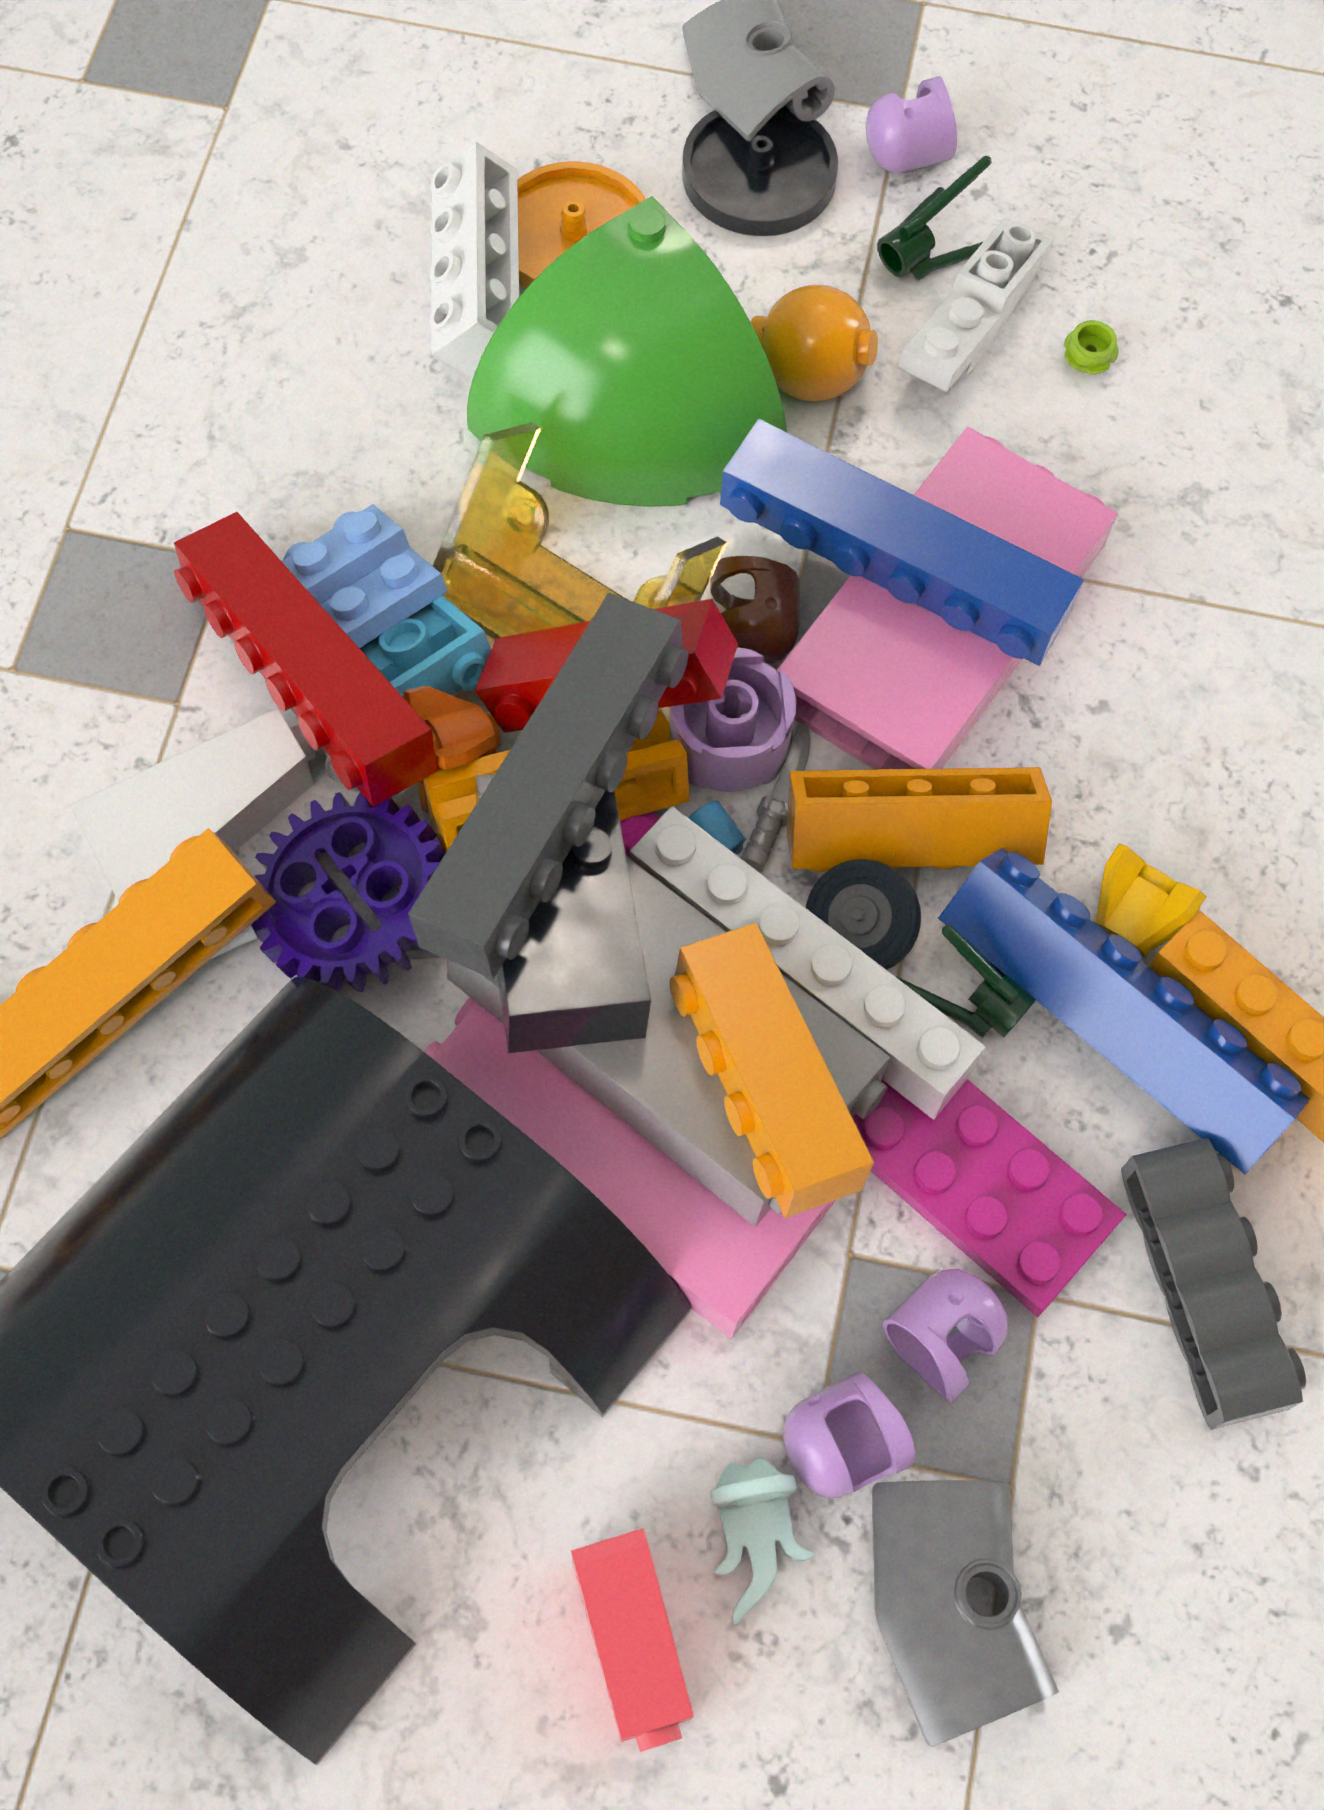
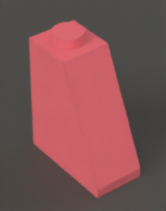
[571,1528,694,1752]

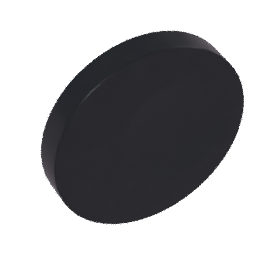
[682,105,838,236]

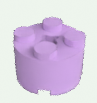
[669,647,796,792]

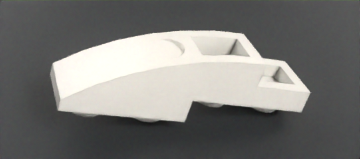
[897,217,1053,392]

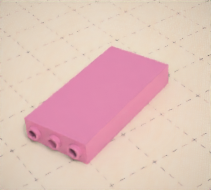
[777,426,1118,770]
[424,997,836,1339]

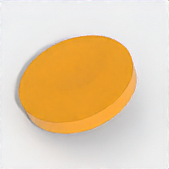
[517,161,646,289]

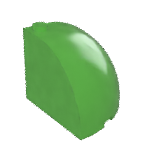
[467,196,787,507]

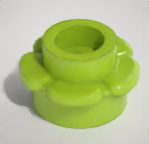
[1064,320,1119,374]

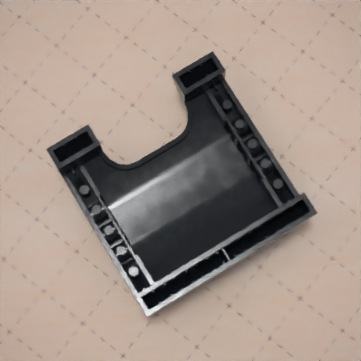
[0,977,691,1765]

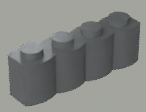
[1121,1138,1306,1430]

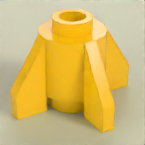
[1092,843,1207,958]

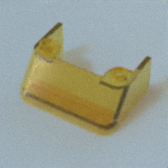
[433,422,728,640]

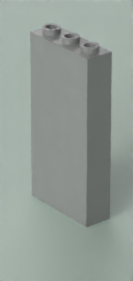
[447,856,891,1227]

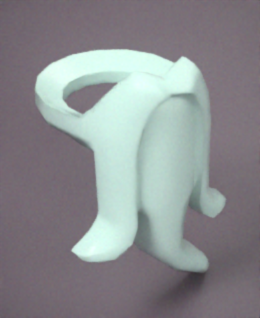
[710,1458,815,1626]

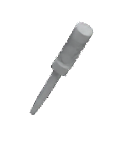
[741,723,810,873]

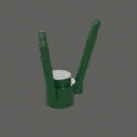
[877,156,992,280]
[895,925,1036,1038]

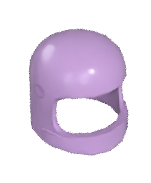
[865,76,957,174]
[883,1269,1009,1404]
[783,1371,916,1498]

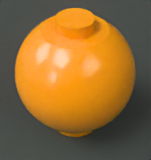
[751,285,878,402]

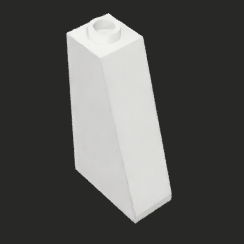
[69,708,316,902]

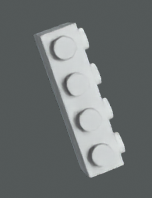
[430,142,519,378]

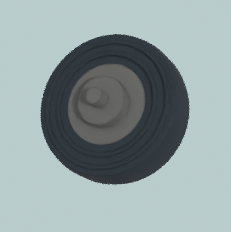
[805,859,921,970]

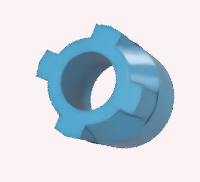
[688,801,747,855]

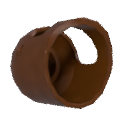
[710,556,800,664]

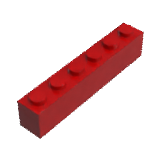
[174,512,438,807]

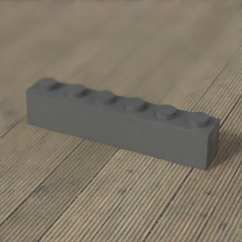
[408,593,688,979]

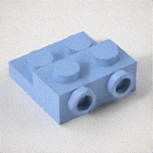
[282,504,448,649]

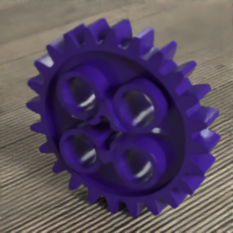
[251,792,446,993]

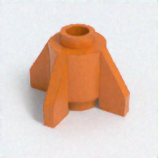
[403,685,501,813]

